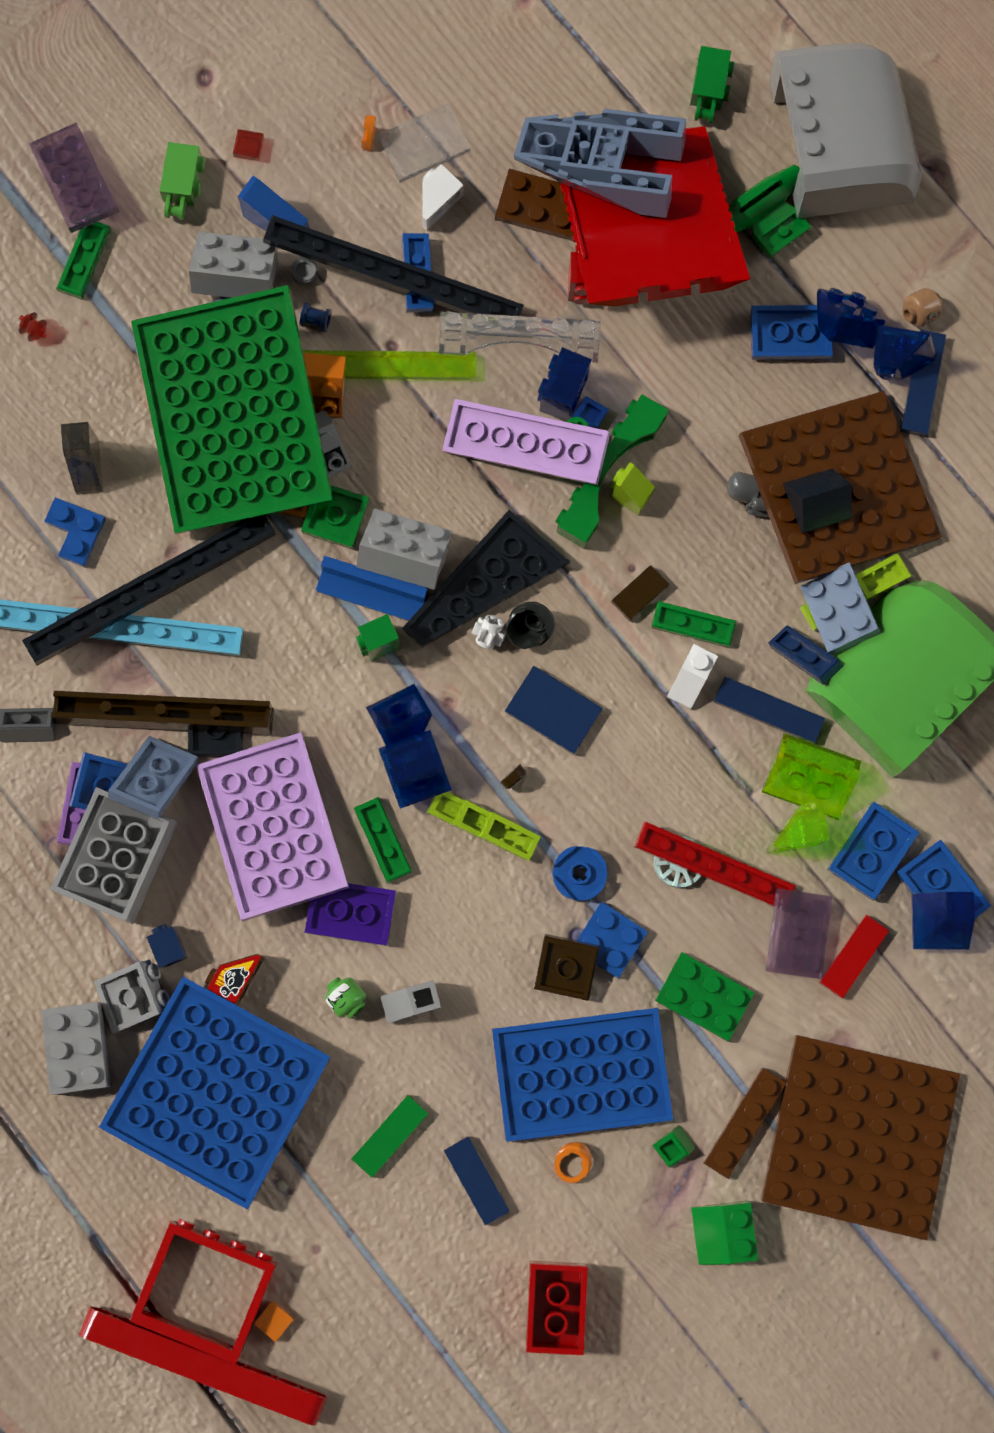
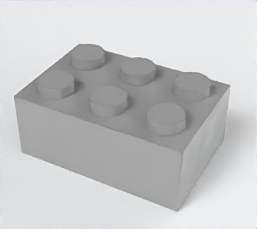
[189,232,278,298]
[356,508,452,589]
[41,1002,112,1095]

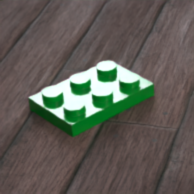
[654,952,754,1042]

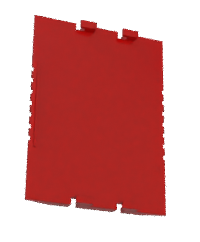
[560,126,750,307]

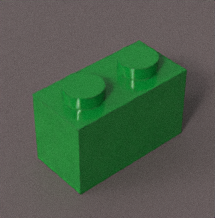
[355,614,401,662]

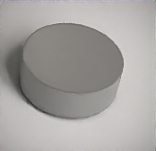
[291,257,318,286]

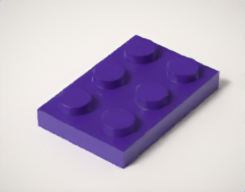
[304,883,396,946]

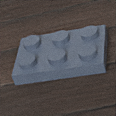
[800,563,881,656]
[108,736,198,819]

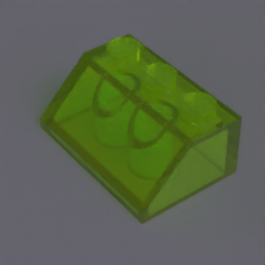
[762,733,861,820]

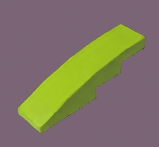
[800,553,911,631]
[426,788,541,861]

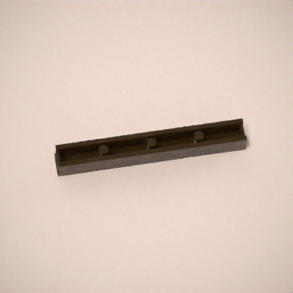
[51,691,274,735]

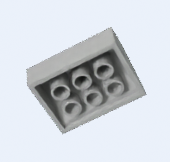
[50,787,178,924]

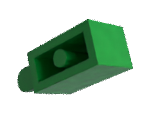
[690,46,735,124]

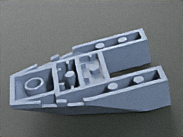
[514,109,686,218]

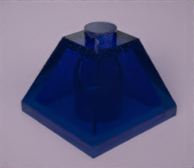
[873,325,937,381]
[366,684,432,759]
[911,892,975,950]

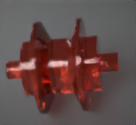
[19,312,47,342]

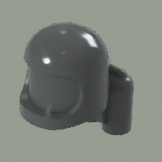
[727,472,769,517]

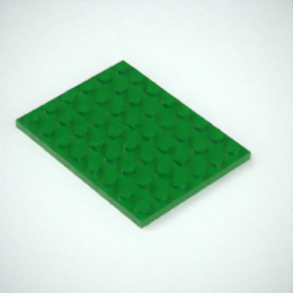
[131,285,334,534]

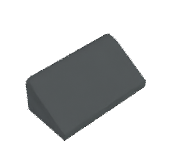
[0,708,55,742]

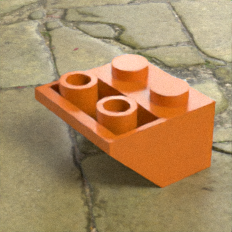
[303,353,346,418]

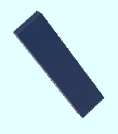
[900,329,946,437]
[713,676,825,744]

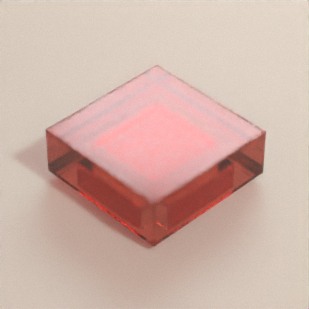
[233,129,264,161]

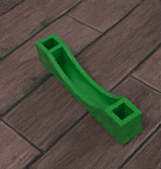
[555,394,669,549]

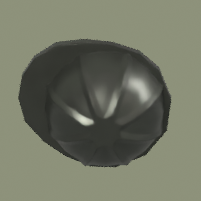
[506,602,556,649]

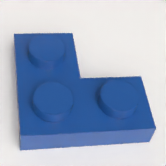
[44,497,106,568]

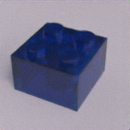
[537,347,592,422]

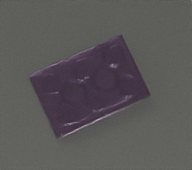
[766,889,832,979]

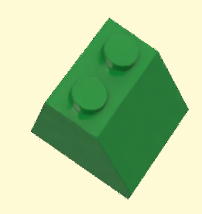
[691,1200,758,1265]

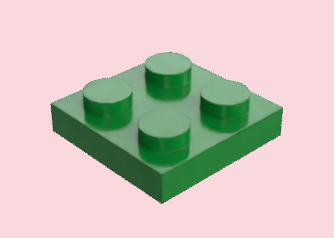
[301,485,370,550]

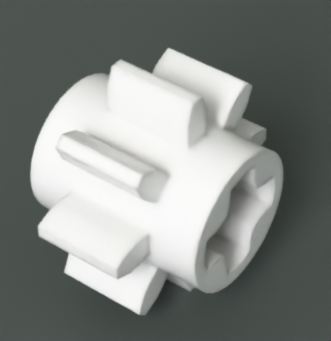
[472,615,506,649]

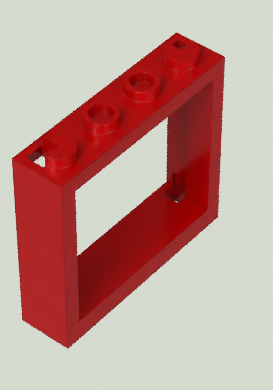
[129,1218,278,1365]

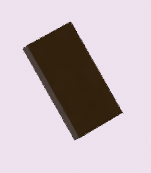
[611,565,669,621]

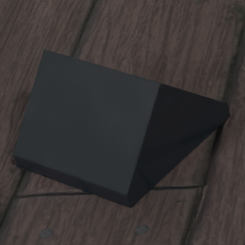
[783,468,852,534]

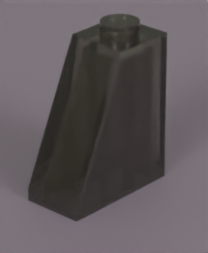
[61,422,103,494]

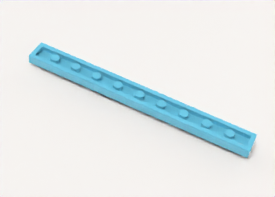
[0,599,244,656]

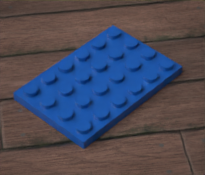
[492,1008,673,1142]

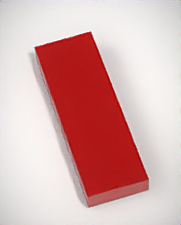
[819,915,889,999]

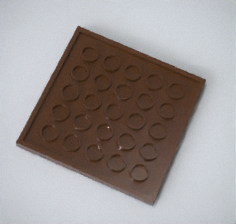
[739,391,942,584]
[760,1035,960,1241]

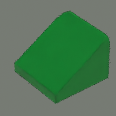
[652,1125,695,1168]

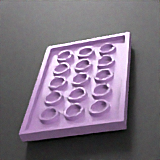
[196,732,349,922]

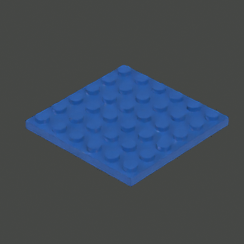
[98,976,331,1210]

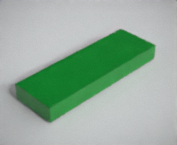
[56,217,111,300]
[651,601,736,648]
[354,797,412,883]
[351,1095,429,1178]

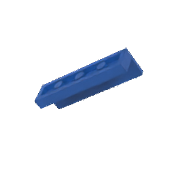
[316,555,428,621]

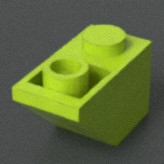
[611,462,655,515]

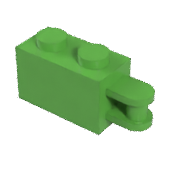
[160,142,206,220]

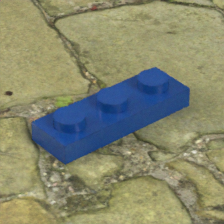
[402,233,433,313]

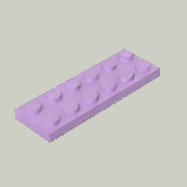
[442,399,610,485]

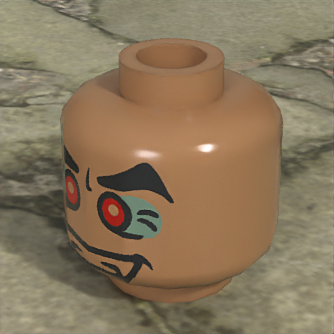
[902,288,943,327]

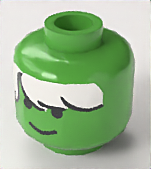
[325,977,366,1019]

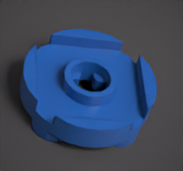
[552,846,607,902]

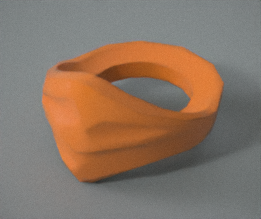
[554,1142,592,1183]

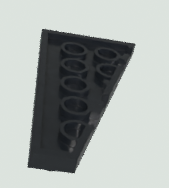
[402,510,570,648]

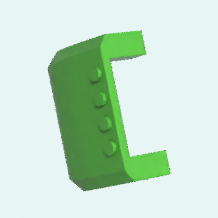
[805,580,994,778]

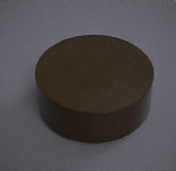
[500,764,526,789]

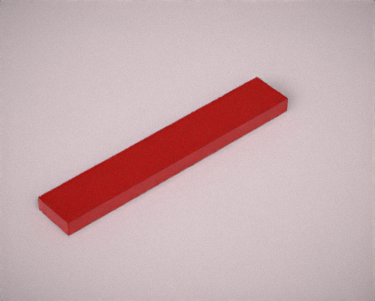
[634,821,796,911]

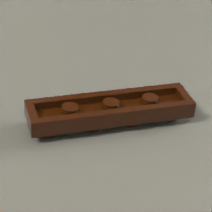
[703,1068,786,1179]

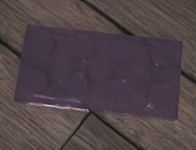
[29,122,119,233]

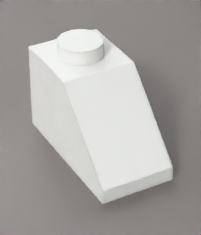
[423,164,464,230]
[667,644,718,709]

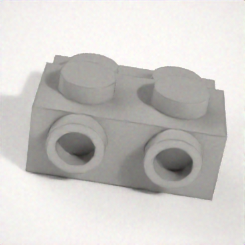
[94,960,170,1034]

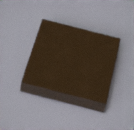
[534,934,600,1001]

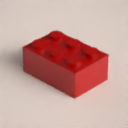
[525,1260,588,1356]

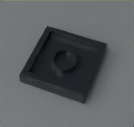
[188,730,243,757]

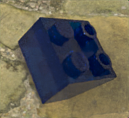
[817,288,886,349]
[378,730,452,809]

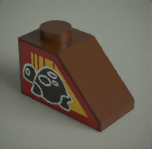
[205,954,265,1006]

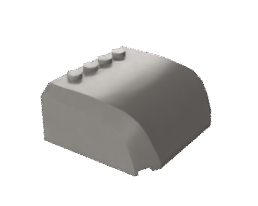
[769,43,922,219]

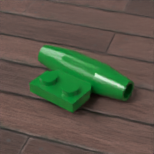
[728,164,811,259]

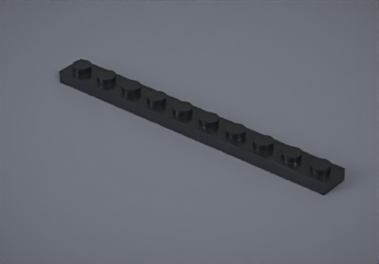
[263,215,524,332]
[22,515,276,666]

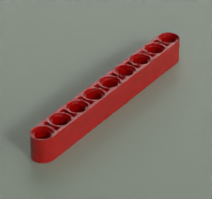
[79,1306,327,1426]

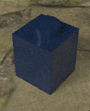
[146,924,188,969]

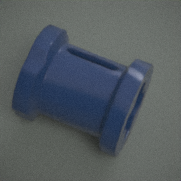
[299,303,332,333]

